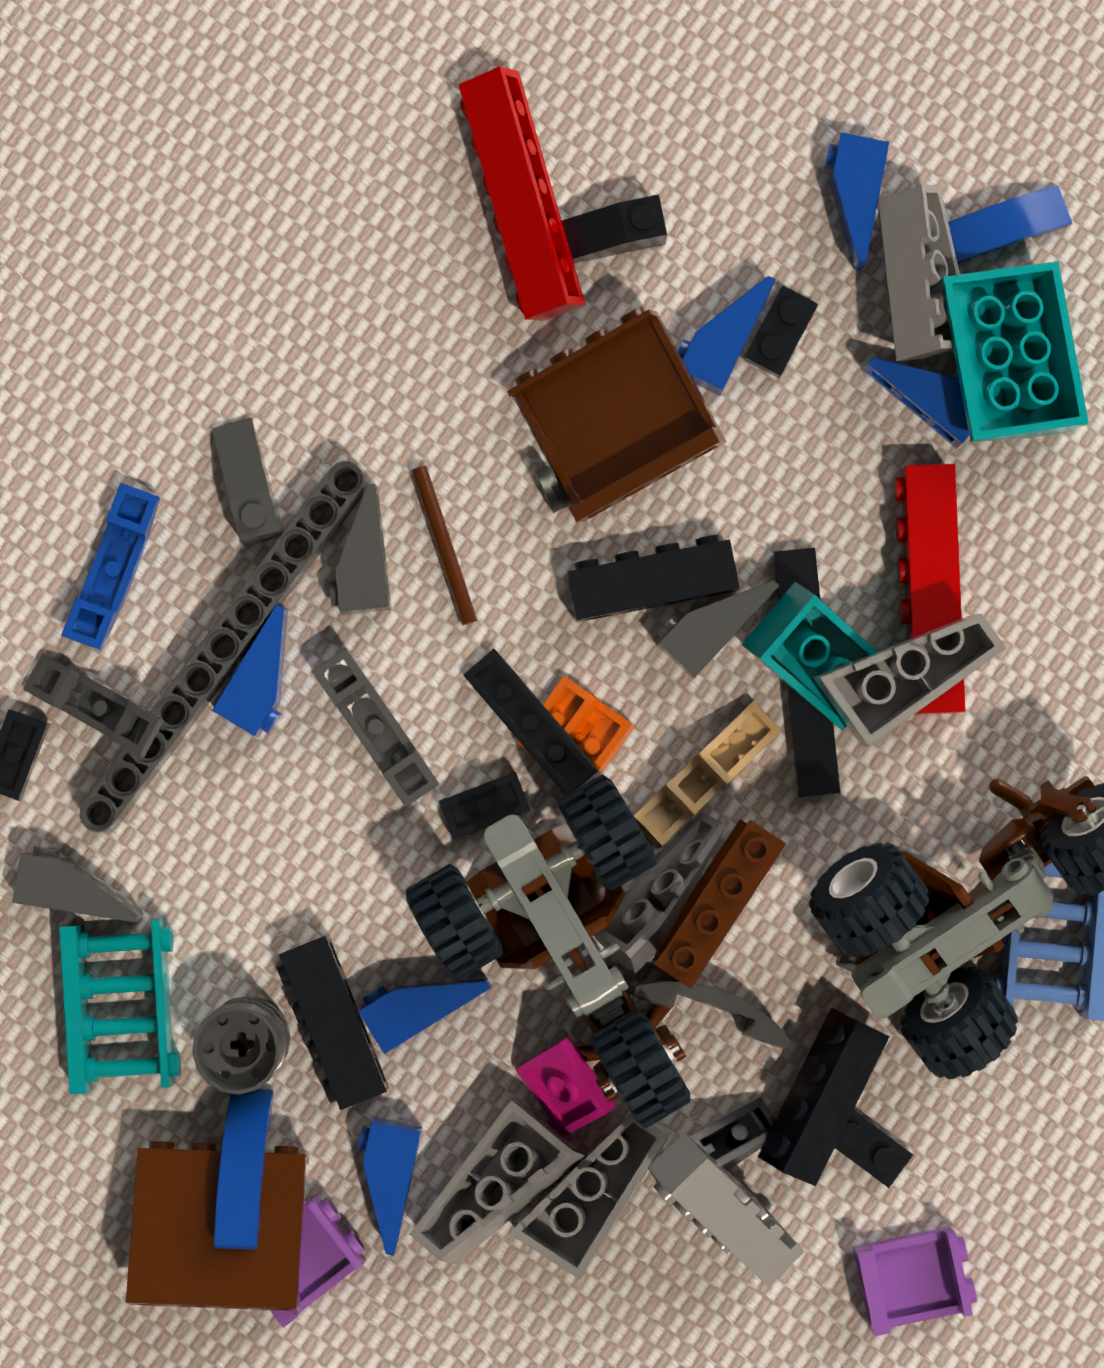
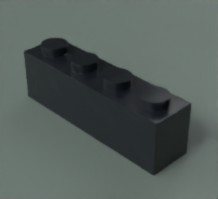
[567,535,740,623]
[276,934,389,1110]
[757,1007,890,1187]

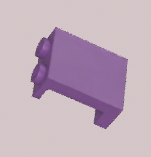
[270,1194,366,1328]
[853,1226,977,1336]

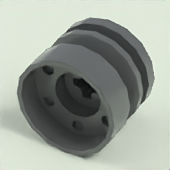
[192,996,291,1095]

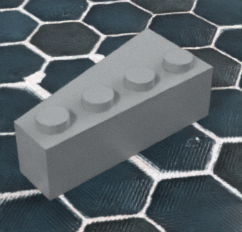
[878,185,960,361]
[813,614,1006,747]
[409,1100,587,1264]
[509,1114,672,1280]
[647,1132,805,1287]

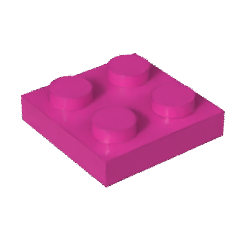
[515,1036,616,1136]

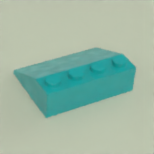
[940,261,1089,442]

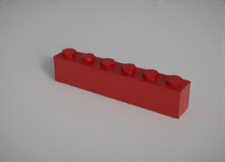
[458,66,586,321]
[894,464,966,715]

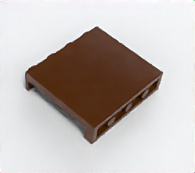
[507,307,727,522]
[653,819,786,989]
[126,1141,309,1311]

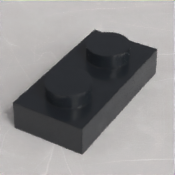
[744,285,818,379]
[0,709,50,801]
[439,772,530,840]
[835,1110,913,1188]

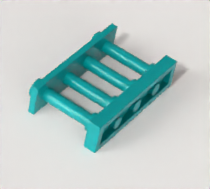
[59,918,182,1094]

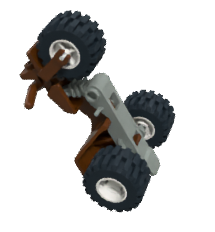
[406,774,691,1128]
[809,776,1104,1079]

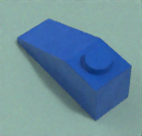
[824,132,889,270]
[678,276,776,396]
[863,357,969,449]
[212,604,288,737]
[358,978,492,1054]
[358,1117,423,1256]

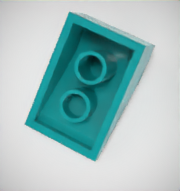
[742,582,878,731]

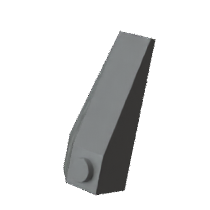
[593,813,726,974]

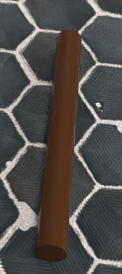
[411,466,478,626]

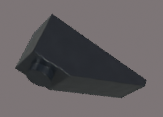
[562,194,667,263]
[650,1097,776,1205]

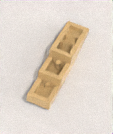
[633,701,782,849]

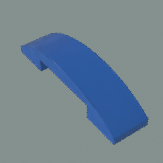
[948,185,1072,264]
[61,483,160,651]
[214,1089,274,1250]

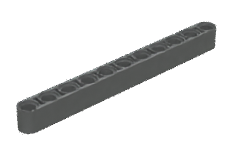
[79,461,367,832]

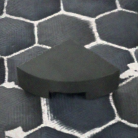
[535,466,567,513]

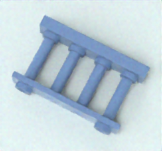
[994,852,1104,1021]

